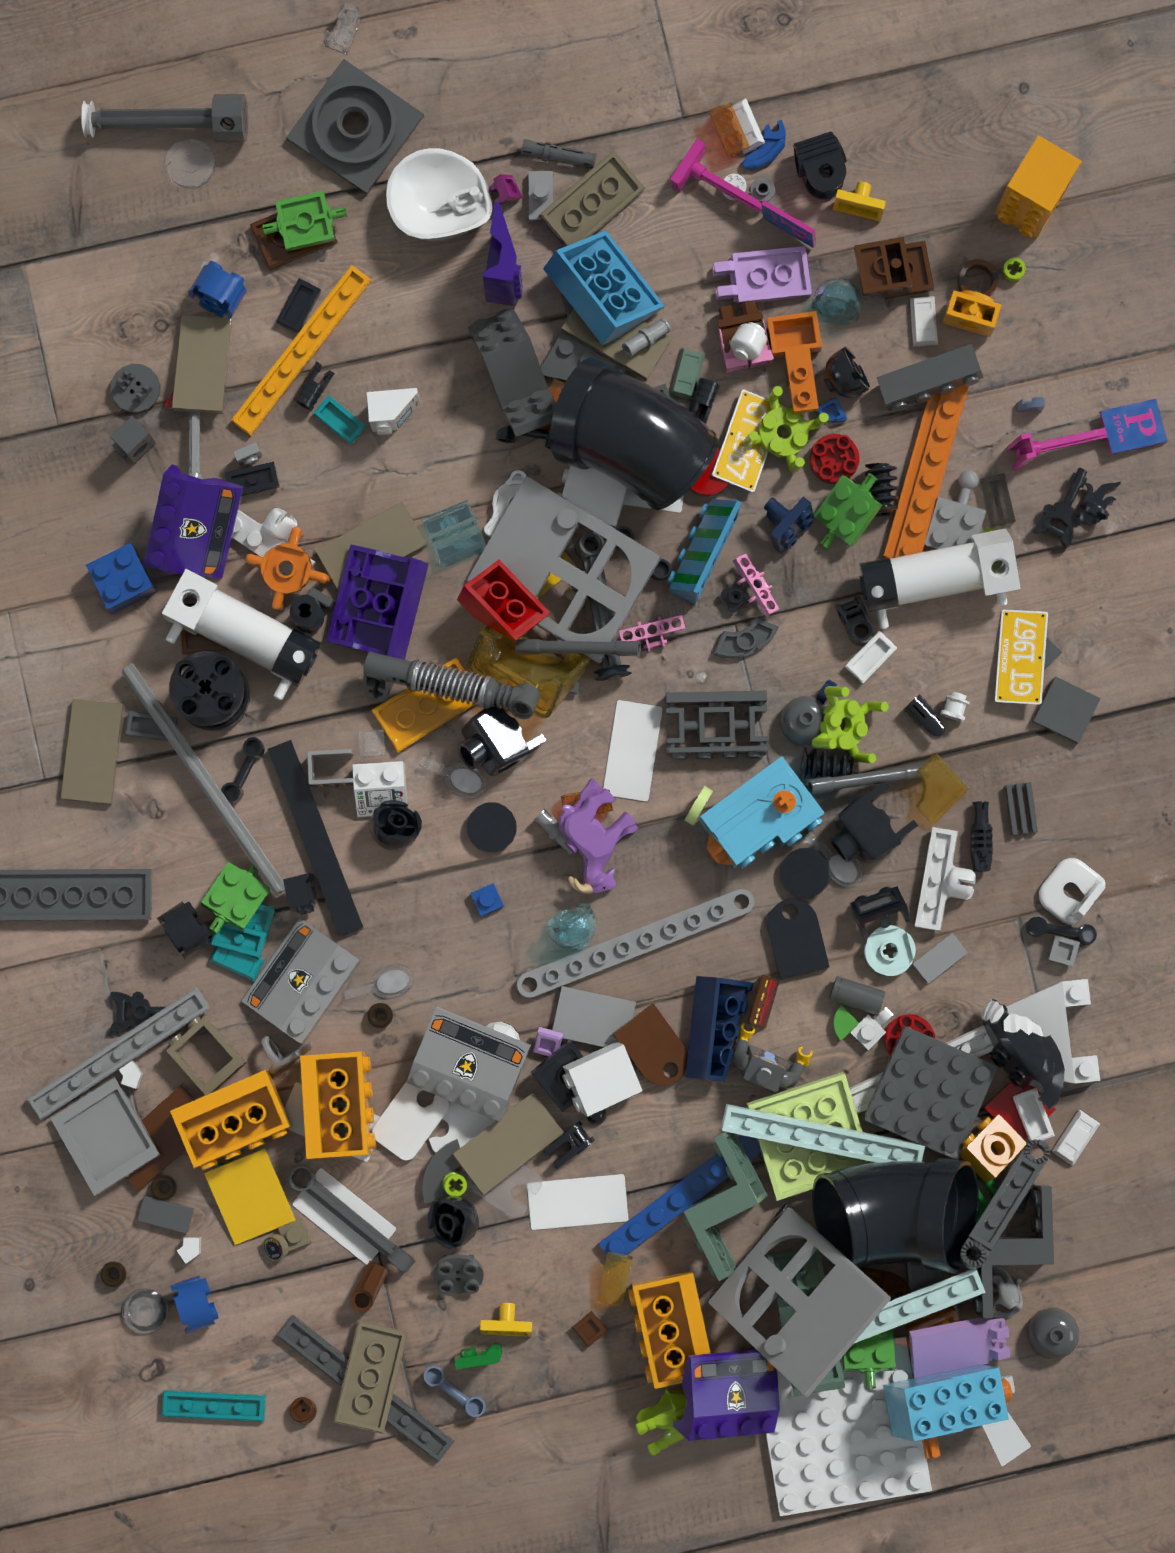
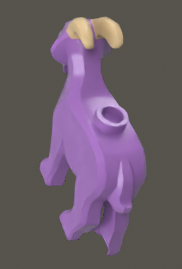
[558,778,638,894]

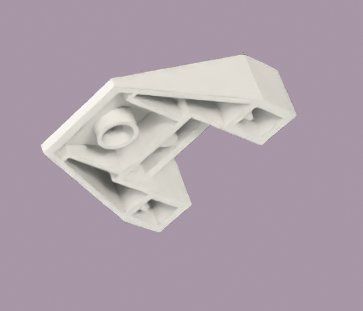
[990,979,1100,1083]

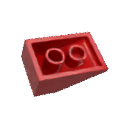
[457,559,550,642]

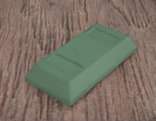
[669,348,706,401]

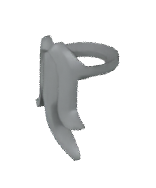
[261,1036,313,1074]
[992,1265,1023,1319]

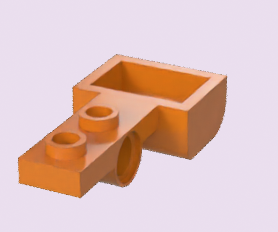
[767,311,822,414]

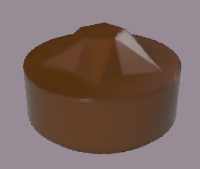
[290,1397,317,1424]

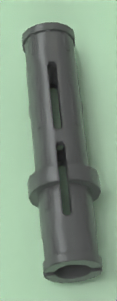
[521,139,597,169]

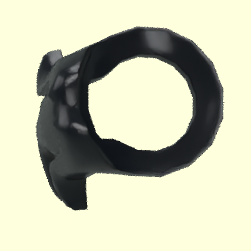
[1079,482,1121,526]

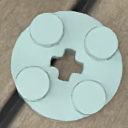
[864,925,916,976]

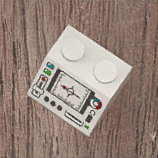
[353,761,408,817]

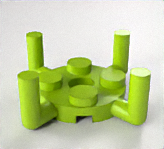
[743,386,829,473]
[812,686,889,763]

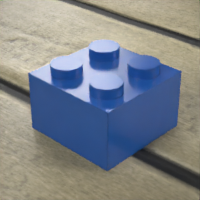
[86,543,157,614]

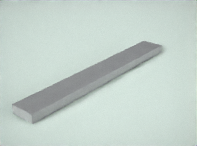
[26,987,211,1120]

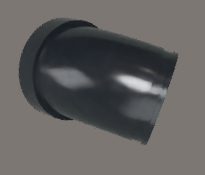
[550,358,719,510]
[812,1158,979,1273]

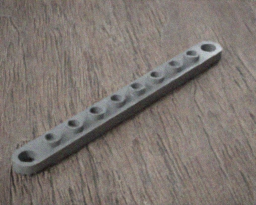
[517,889,754,998]

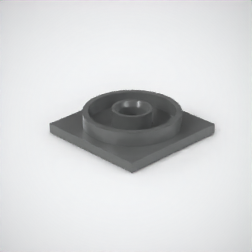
[286,59,424,195]

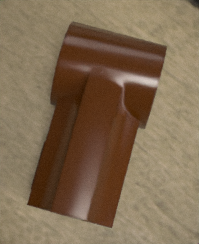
[351,1260,389,1312]

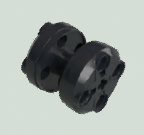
[169,651,250,732]

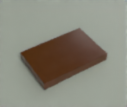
[250,213,338,271]

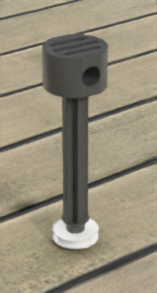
[81,94,248,142]

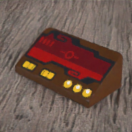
[747,974,779,1028]

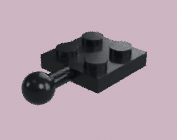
[530,1040,607,1125]

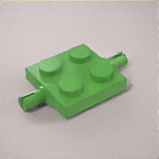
[263,191,347,251]
[814,473,883,548]
[201,862,271,935]
[842,1329,896,1389]

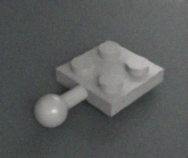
[924,470,986,549]

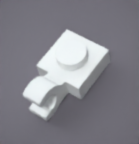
[850,1007,893,1050]

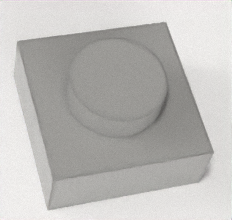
[233,442,262,466]
[1047,935,1080,967]

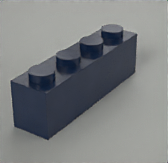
[685,976,754,1082]

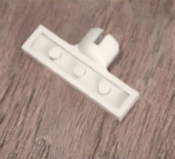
[232,508,316,575]
[915,827,976,931]

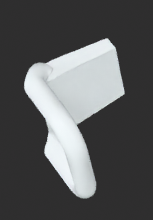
[1039,858,1106,925]

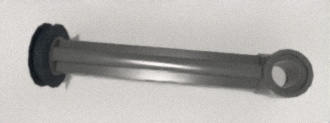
[575,531,632,681]

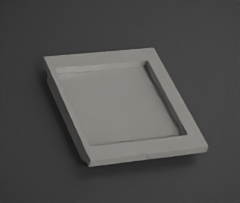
[50,1077,160,1196]

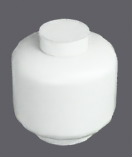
[730,322,767,361]

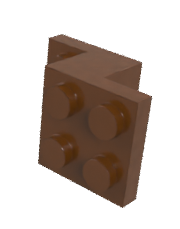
[854,237,934,299]

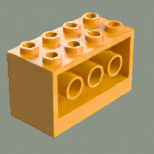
[995,135,1082,239]
[300,1051,376,1159]
[170,1070,292,1170]
[628,1270,711,1389]

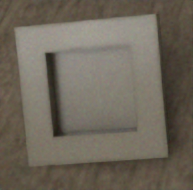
[278,1218,312,1252]

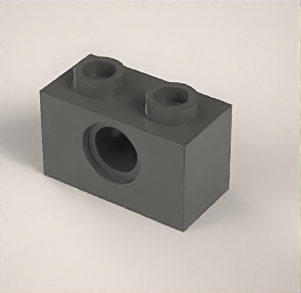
[110,416,156,464]

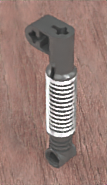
[363,651,540,719]

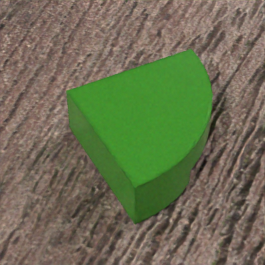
[833,1005,859,1041]

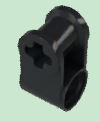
[835,595,873,646]

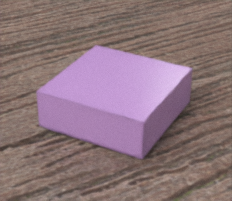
[532,1027,564,1057]

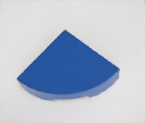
[815,397,847,423]

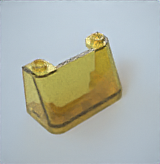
[467,626,591,718]

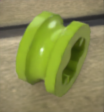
[1002,257,1026,282]
[442,1172,467,1196]

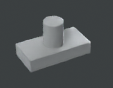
[528,171,554,222]

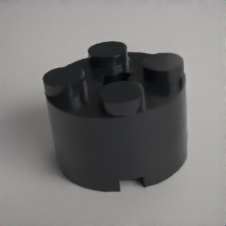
[157,901,212,960]

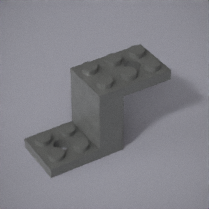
[468,308,556,437]
[971,1185,1054,1318]

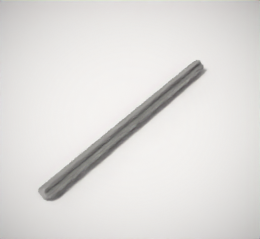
[122,664,285,895]

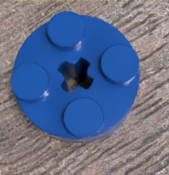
[188,261,247,318]
[170,1275,219,1334]

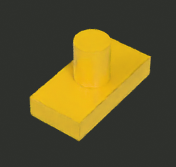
[833,182,886,222]
[480,1303,532,1337]

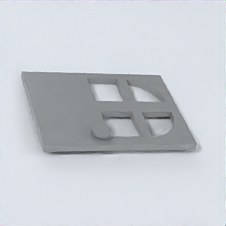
[466,476,662,664]
[708,1207,891,1398]

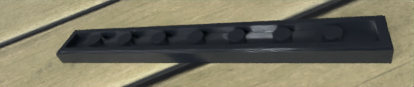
[268,740,363,936]

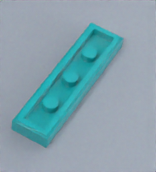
[161,1390,266,1422]

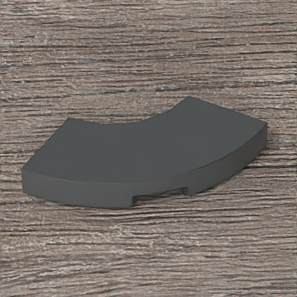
[713,618,779,659]
[422,1139,460,1204]

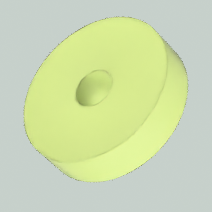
[684,786,713,825]

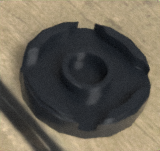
[467,802,517,852]
[780,848,831,898]

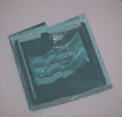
[421,500,486,568]

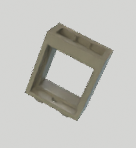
[166,1016,247,1095]

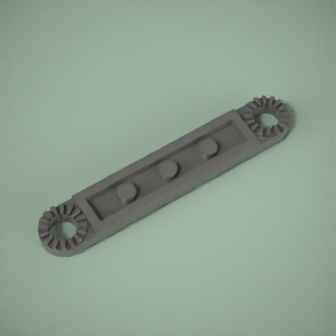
[959,1139,1050,1269]

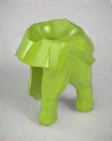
[636,1388,687,1456]

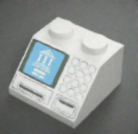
[367,388,420,435]

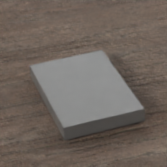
[553,986,636,1047]

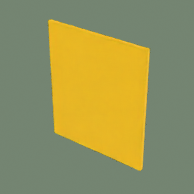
[204,1148,296,1245]

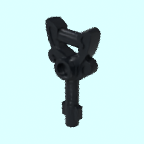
[1033,468,1087,549]
[110,991,167,1032]

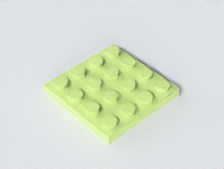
[746,1072,872,1201]

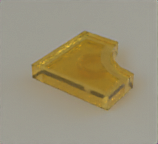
[916,753,969,825]

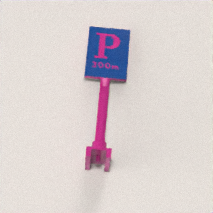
[670,139,816,248]
[1007,399,1168,470]

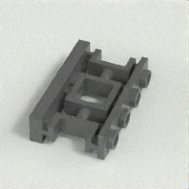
[665,690,768,760]

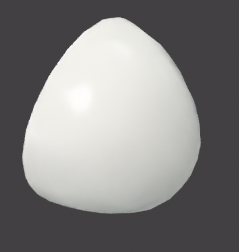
[386,148,492,241]

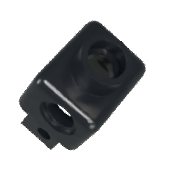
[458,706,546,776]
[830,781,918,864]

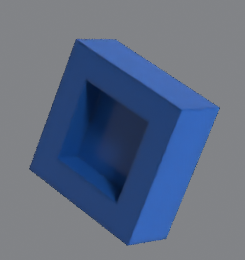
[470,883,504,917]

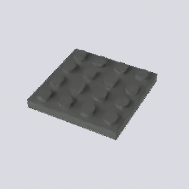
[863,1025,998,1160]

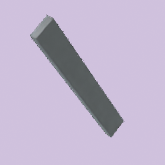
[277,1315,454,1462]

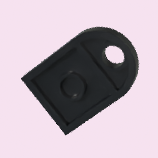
[767,899,830,979]

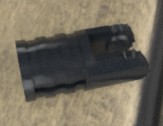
[293,361,335,411]
[688,378,720,424]
[903,694,945,737]

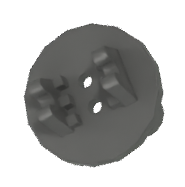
[111,364,161,414]
[433,1254,484,1294]

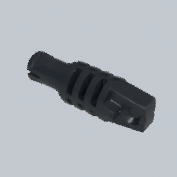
[970,801,993,872]

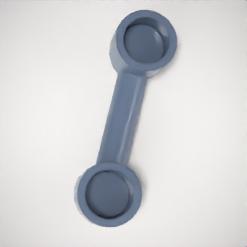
[423,1366,486,1418]

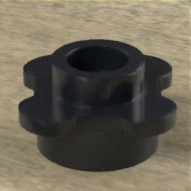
[721,582,750,612]

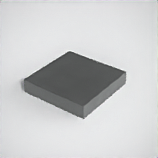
[1033,676,1101,744]

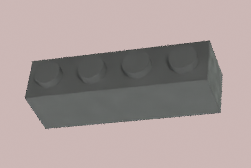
[876,343,983,412]

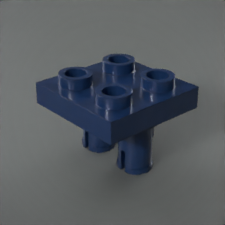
[764,496,814,554]

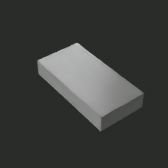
[912,933,968,984]

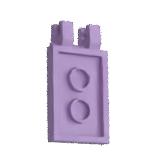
[712,246,812,304]
[909,1317,1010,1378]

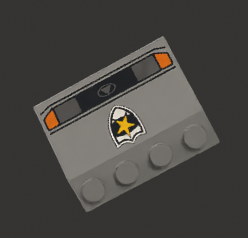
[242,918,361,1044]
[406,1007,531,1122]

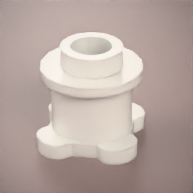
[940,692,970,722]

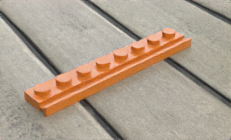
[883,385,969,558]

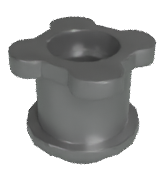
[750,178,775,204]

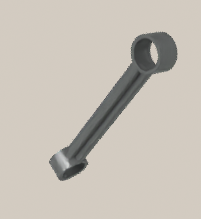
[289,1166,416,1273]

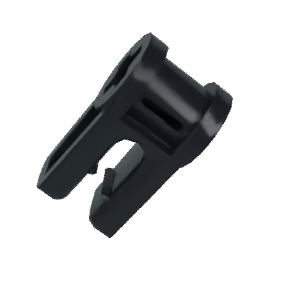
[543,1120,595,1169]

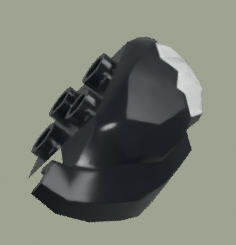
[981,998,1065,1110]

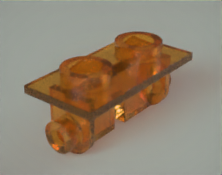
[708,103,750,158]

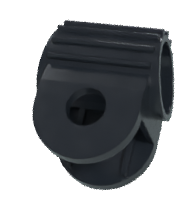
[793,131,847,200]

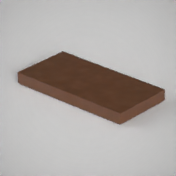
[126,1085,209,1192]

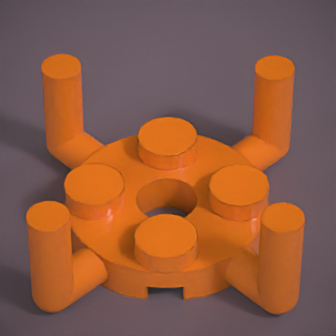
[245,527,331,611]

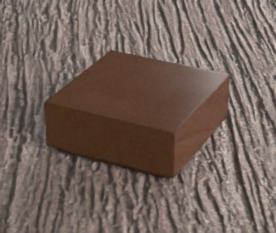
[572,1310,608,1347]

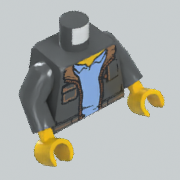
[733,1022,813,1092]

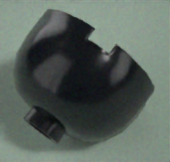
[824,346,870,398]
[370,800,422,851]
[428,1196,479,1249]

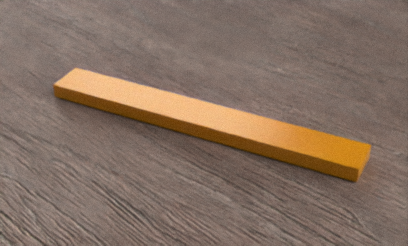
[231,265,372,437]

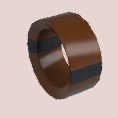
[957,259,999,297]

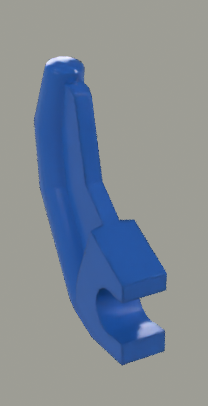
[742,120,786,169]

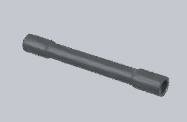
[515,639,641,656]
[807,763,928,794]

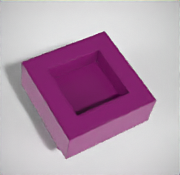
[489,174,522,204]

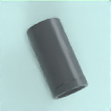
[829,976,885,1016]

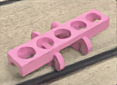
[733,554,779,617]
[619,615,685,652]

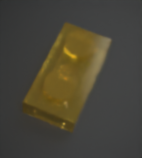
[597,1251,633,1307]

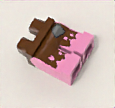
[717,300,774,373]

